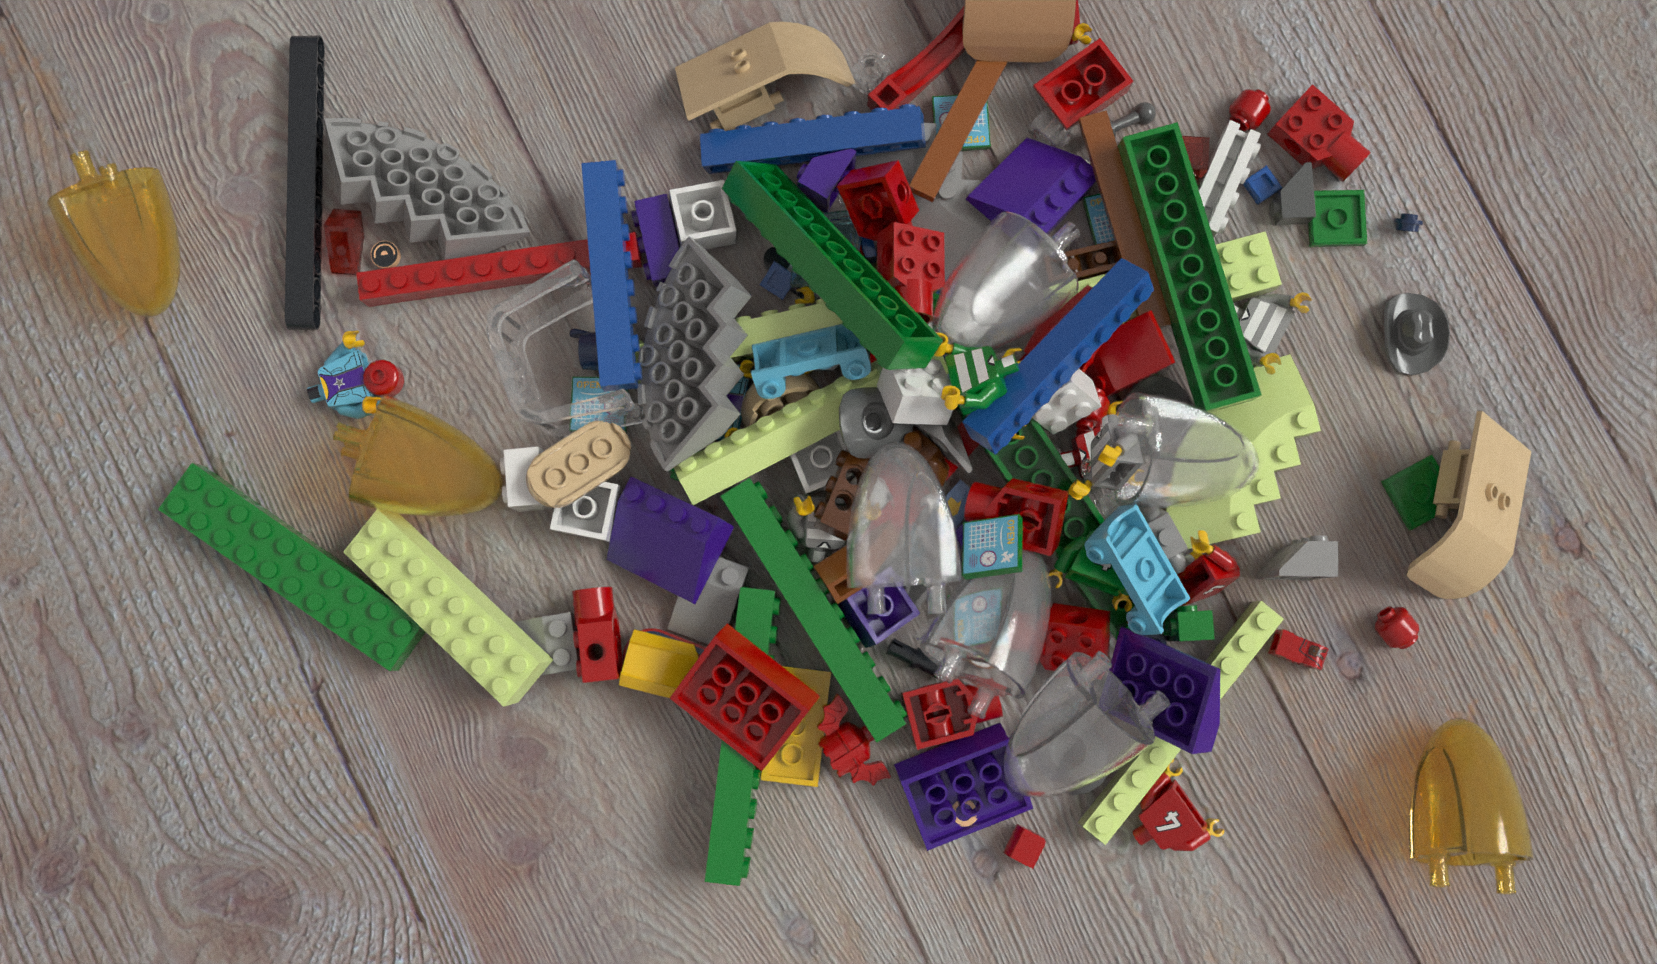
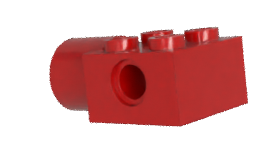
[1267,84,1371,182]
[837,160,919,241]
[877,222,945,324]
[964,478,1069,556]
[572,587,624,683]
[1009,603,1110,678]
[901,678,1003,750]

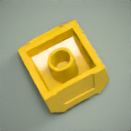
[619,629,698,698]

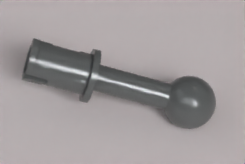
[1081,102,1156,143]

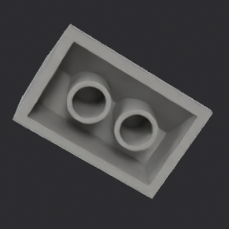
[1256,536,1338,581]

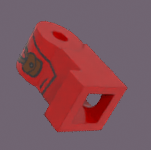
[1268,629,1329,671]

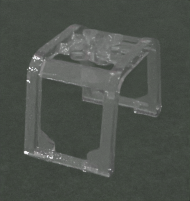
[486,260,645,439]

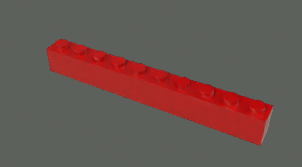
[356,232,642,307]

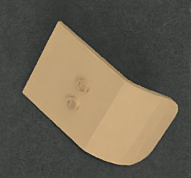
[675,22,855,131]
[1407,411,1531,599]

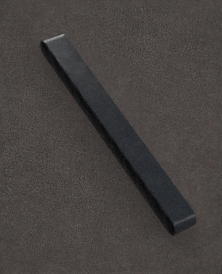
[285,35,325,330]

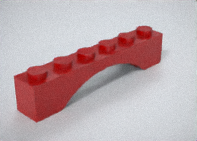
[867,6,965,110]

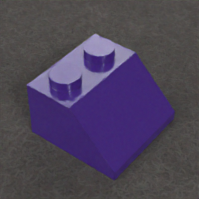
[796,148,856,214]
[835,566,920,648]

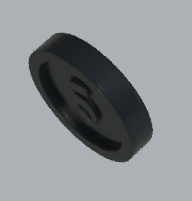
[763,246,790,270]

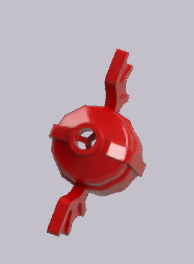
[817,694,891,786]

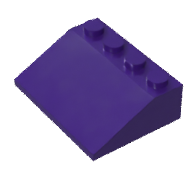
[965,137,1096,254]
[606,477,734,604]
[1098,626,1221,754]
[894,723,1034,851]

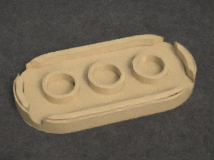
[526,421,631,508]

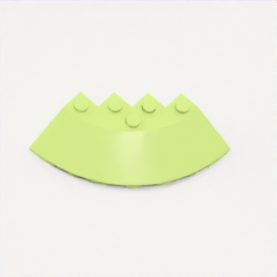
[1166,354,1321,549]

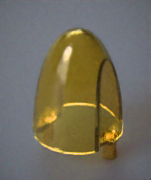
[47,150,181,317]
[333,395,503,517]
[1408,718,1534,895]

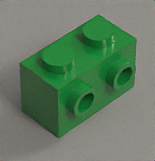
[1163,605,1215,642]

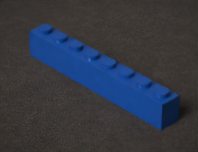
[700,104,926,174]
[581,160,642,392]
[962,258,1154,455]

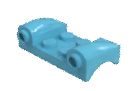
[751,324,871,399]
[1085,504,1190,635]

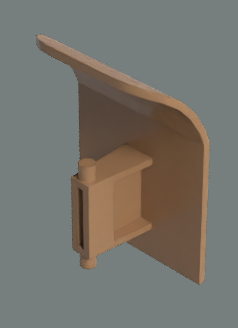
[963,0,1076,63]

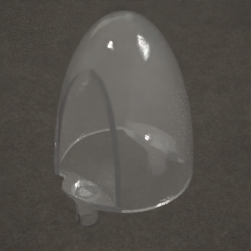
[932,212,1080,350]
[1081,392,1259,508]
[846,442,963,614]
[920,549,1051,719]
[1003,651,1171,798]

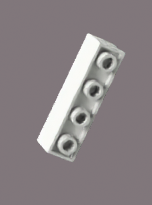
[1198,120,1261,237]

